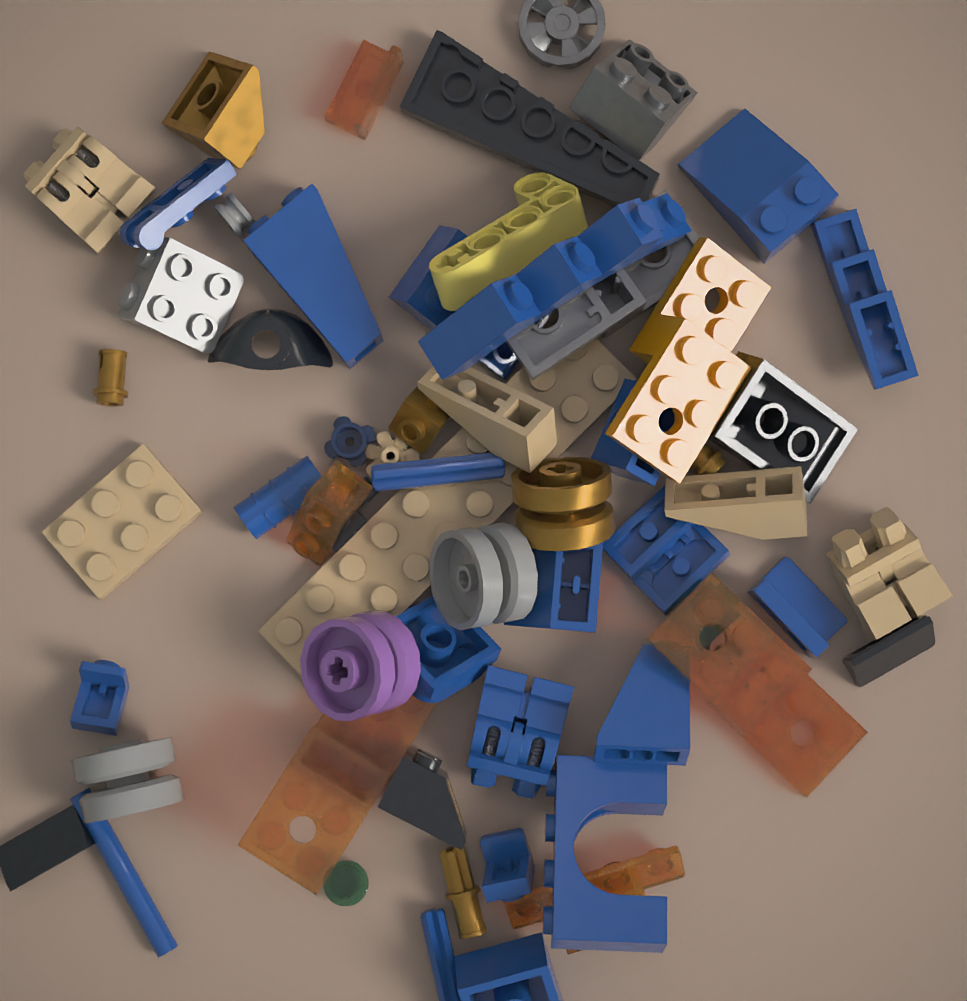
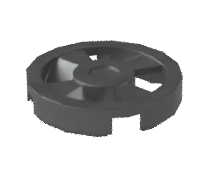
[518,0,606,69]

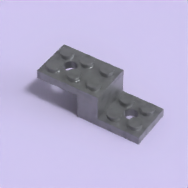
[506,189,699,381]

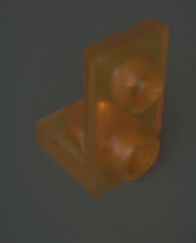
[286,461,373,566]

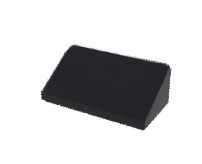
[842,615,935,687]
[0,805,94,892]

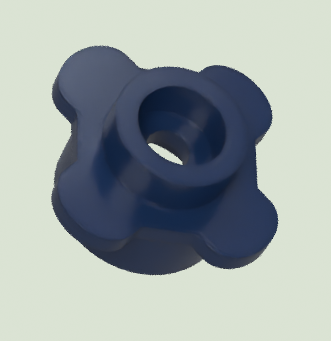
[324,416,376,467]

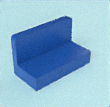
[747,557,847,658]

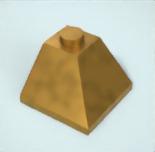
[161,51,265,169]

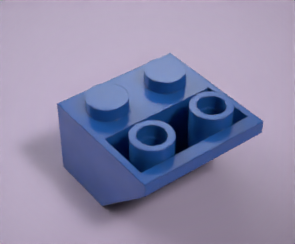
[504,542,603,633]

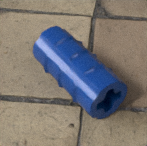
[233,456,330,539]

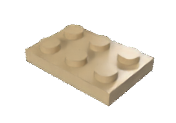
[42,444,204,600]

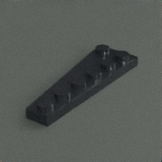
[400,30,660,207]

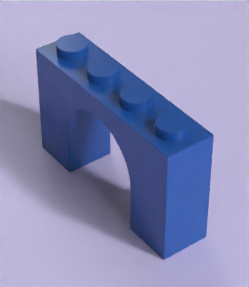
[542,755,667,953]

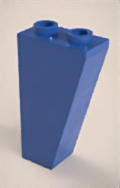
[243,184,384,369]

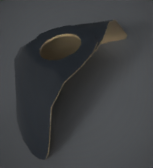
[208,309,333,371]

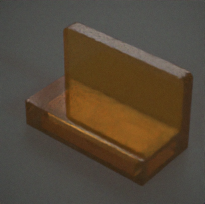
[325,39,404,140]

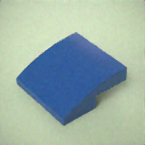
[603,485,730,616]

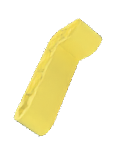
[429,172,588,311]

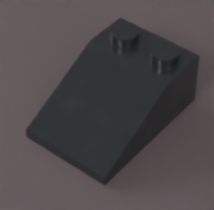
[708,351,858,504]

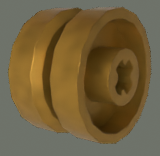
[511,457,615,551]

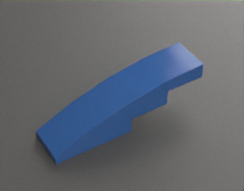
[811,209,919,390]

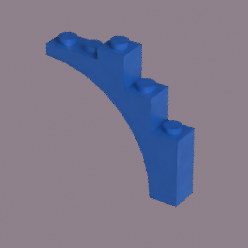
[418,194,692,380]

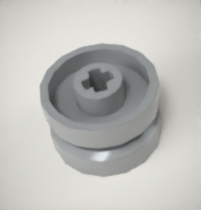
[429,522,538,630]
[71,737,185,823]

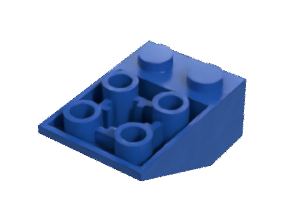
[389,225,555,380]

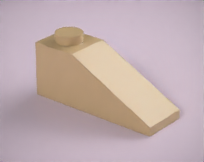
[417,367,557,473]
[664,466,808,540]

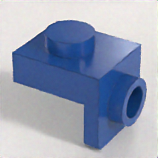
[70,660,130,736]
[480,828,535,903]

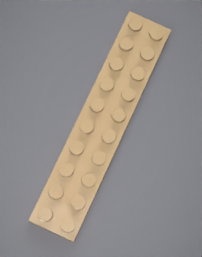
[258,338,637,675]

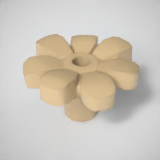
[365,431,421,478]

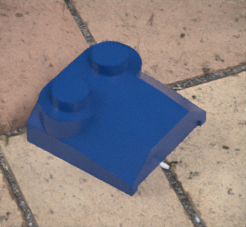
[396,596,501,703]

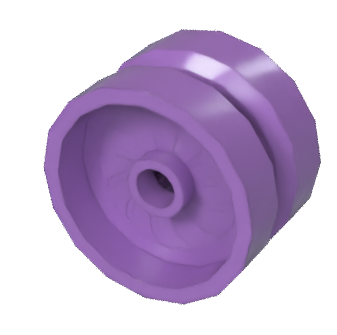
[300,611,421,721]

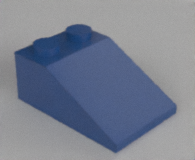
[678,108,839,264]
[454,932,563,1001]

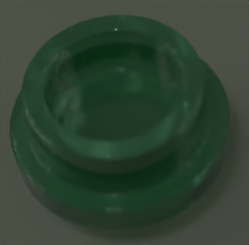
[323,860,369,906]

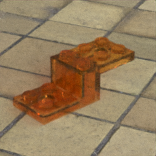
[646,572,868,798]
[238,695,436,895]

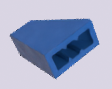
[594,641,690,766]

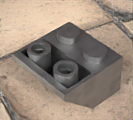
[569,39,698,161]

